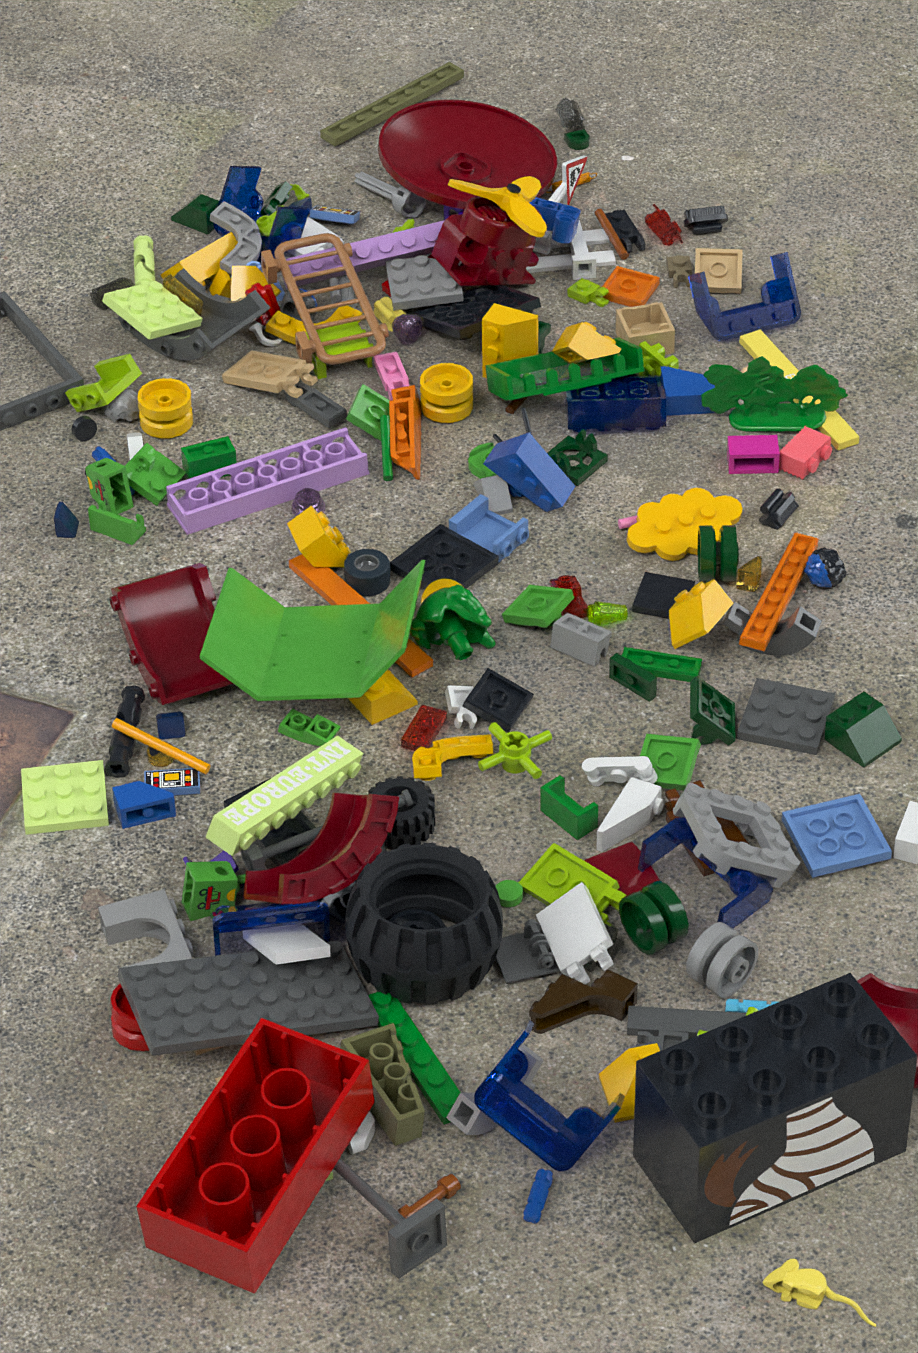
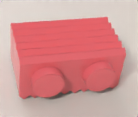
[779,426,832,480]

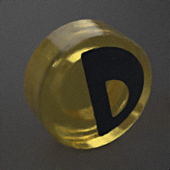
[147,741,174,767]

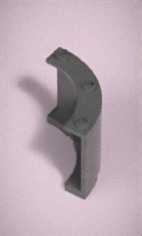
[117,268,270,360]

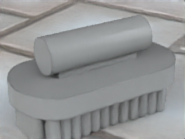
[329,276,357,311]

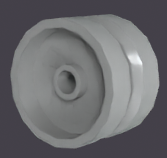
[686,922,759,998]

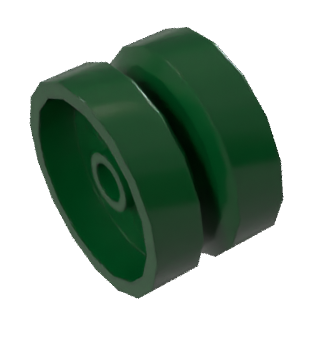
[697,525,739,582]
[619,881,689,955]

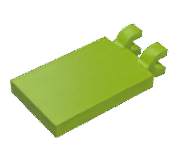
[518,843,627,933]

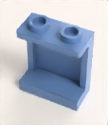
[449,494,529,562]

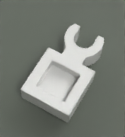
[445,686,477,729]

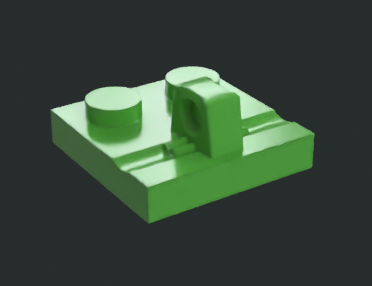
[346,384,390,441]
[125,443,186,506]
[502,585,574,628]
[640,734,701,791]

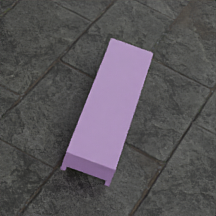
[166,427,369,535]

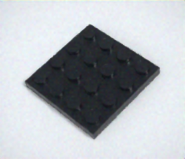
[412,285,541,340]

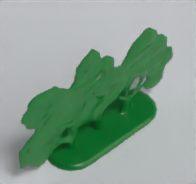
[701,356,848,431]

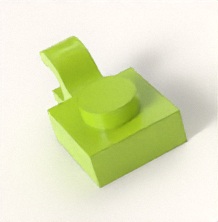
[567,278,609,307]

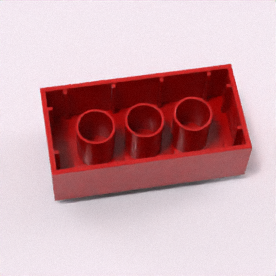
[136,1018,375,1294]

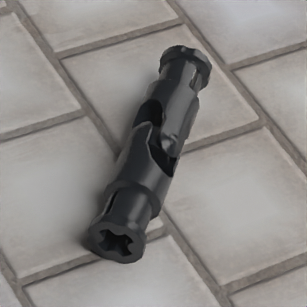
[105,685,145,778]

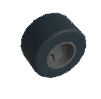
[344,549,390,596]

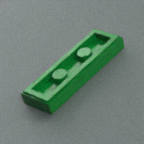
[622,647,702,682]

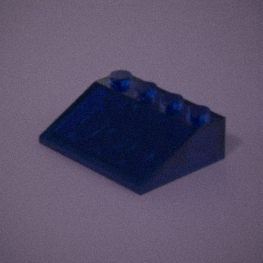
[564,376,666,432]

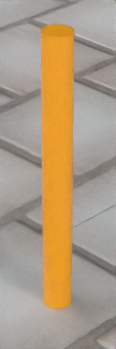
[112,718,211,774]

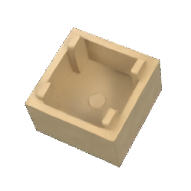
[616,302,675,355]

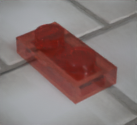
[401,705,447,751]

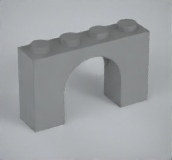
[98,889,194,968]

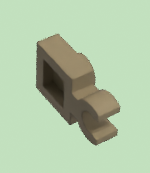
[666,255,692,288]

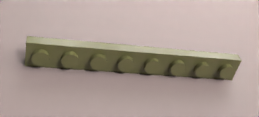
[320,62,464,147]

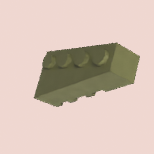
[340,1023,425,1146]

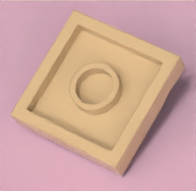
[694,248,743,294]

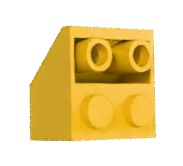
[552,322,621,364]
[287,506,351,567]

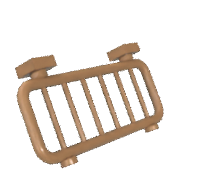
[261,233,389,365]

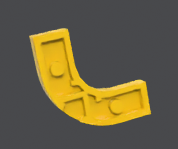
[265,305,363,345]
[412,734,493,781]

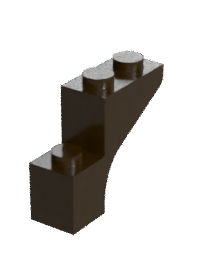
[529,969,638,1034]

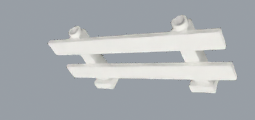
[426,220,616,291]

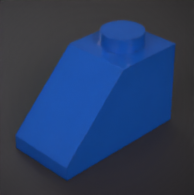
[112,781,176,829]

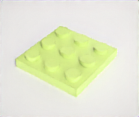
[102,281,203,340]
[21,760,109,835]

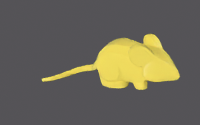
[763,1259,876,1327]

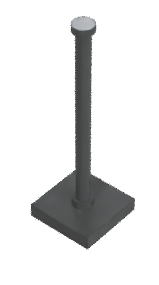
[240,789,413,871]
[333,1159,447,1279]

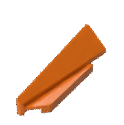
[389,385,422,480]

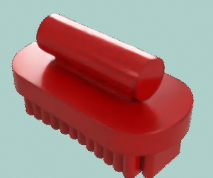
[245,282,281,326]

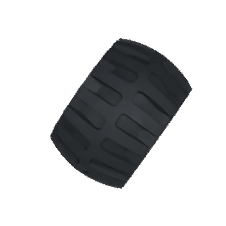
[345,843,503,1005]

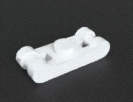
[582,756,658,786]

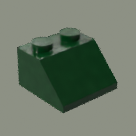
[824,691,902,768]

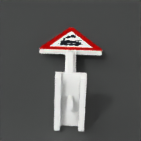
[533,155,588,255]

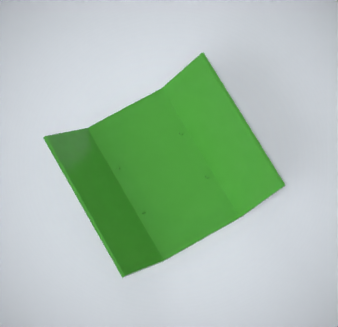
[200,560,425,701]

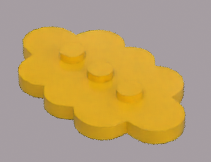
[626,488,743,561]

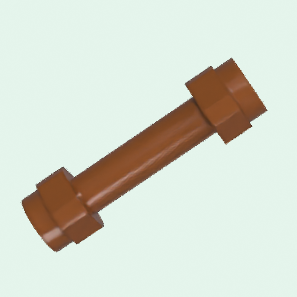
[398,1174,461,1219]

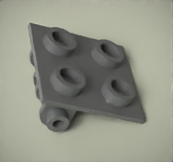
[496,919,560,984]

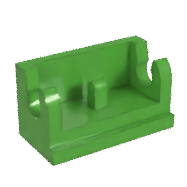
[88,500,146,545]

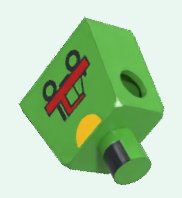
[85,458,134,514]
[181,861,246,921]

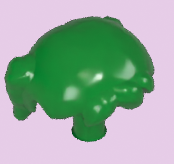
[410,585,496,660]

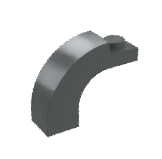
[723,601,822,655]

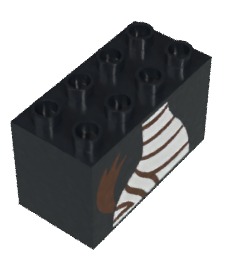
[633,973,918,1244]

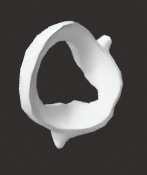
[249,320,285,347]

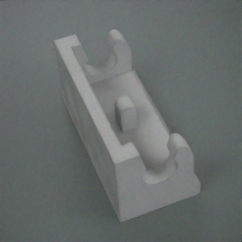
[550,613,612,667]

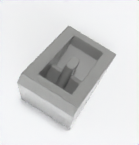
[474,475,513,515]

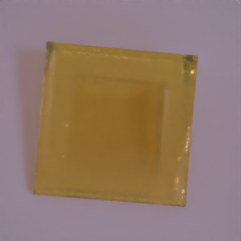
[736,556,762,592]

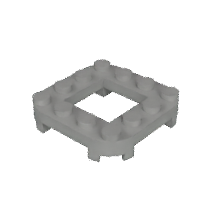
[673,783,800,888]

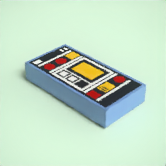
[310,205,360,224]
[144,768,200,795]

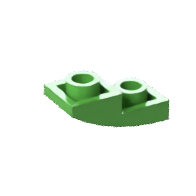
[278,708,341,746]

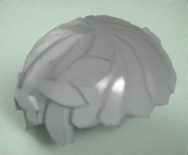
[104,389,139,422]

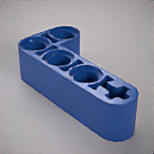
[530,197,581,243]

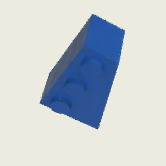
[483,433,576,512]

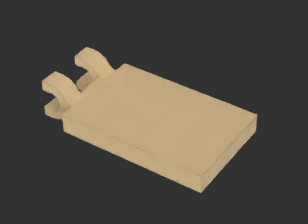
[222,351,318,398]

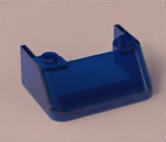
[214,166,310,265]
[688,252,801,341]
[638,817,773,929]
[474,1020,625,1171]

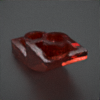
[550,575,589,618]

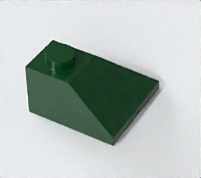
[171,194,223,235]

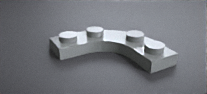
[210,201,262,275]

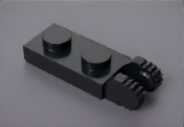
[605,210,646,254]

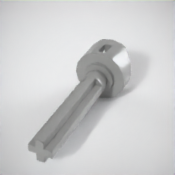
[354,171,426,218]

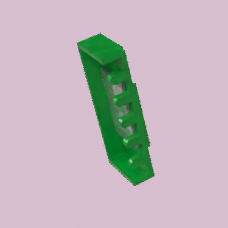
[485,337,644,401]

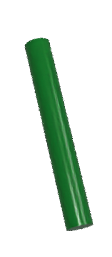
[380,415,393,481]

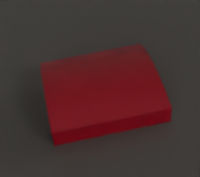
[584,841,660,906]

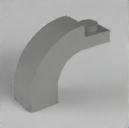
[446,1043,544,1135]

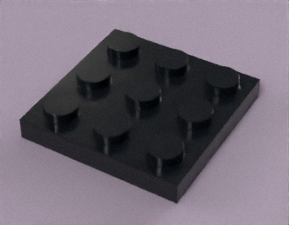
[390,524,499,590]

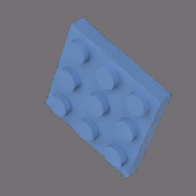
[781,794,892,878]

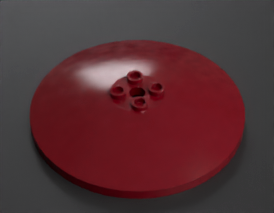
[378,100,557,209]

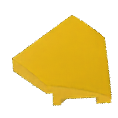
[231,266,281,301]

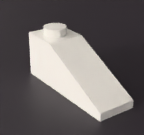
[597,777,664,852]

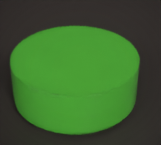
[496,880,523,907]

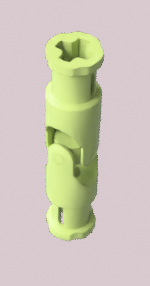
[133,235,156,285]

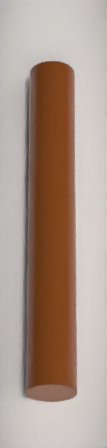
[594,209,629,260]

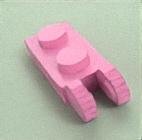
[373,352,410,401]

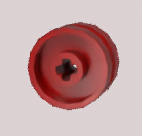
[110,984,149,1051]

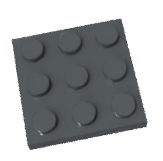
[737,678,835,755]

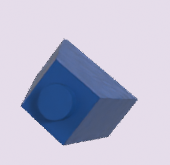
[660,366,715,416]

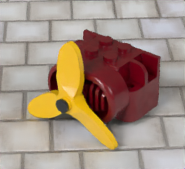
[431,176,547,286]

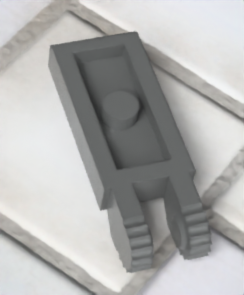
[285,383,347,428]

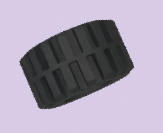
[368,776,435,849]

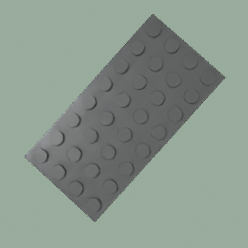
[118,940,379,1056]

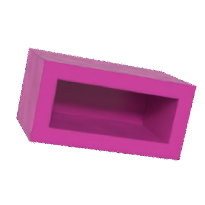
[727,435,780,474]

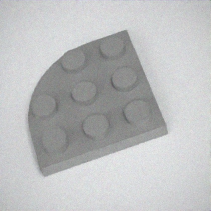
[385,255,464,311]

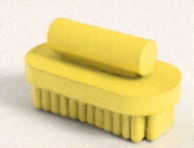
[374,297,411,332]

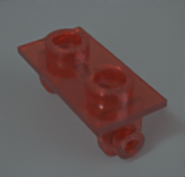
[645,204,683,246]

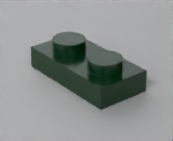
[609,653,657,702]

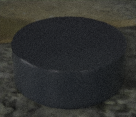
[71,416,97,441]

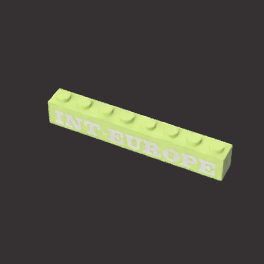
[206,736,363,856]

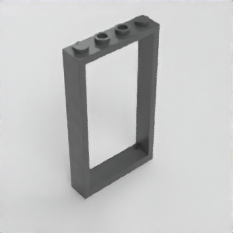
[0,291,84,431]

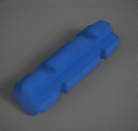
[523,1168,553,1224]

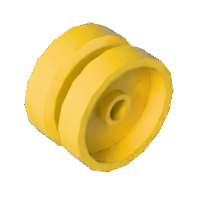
[420,363,473,423]
[138,378,193,438]

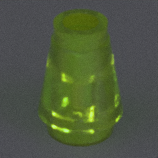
[587,601,628,627]

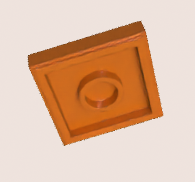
[602,266,660,307]

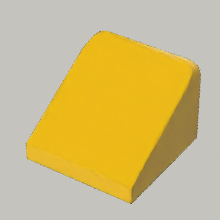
[209,268,231,298]

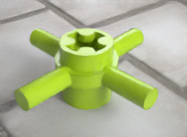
[478,722,552,779]

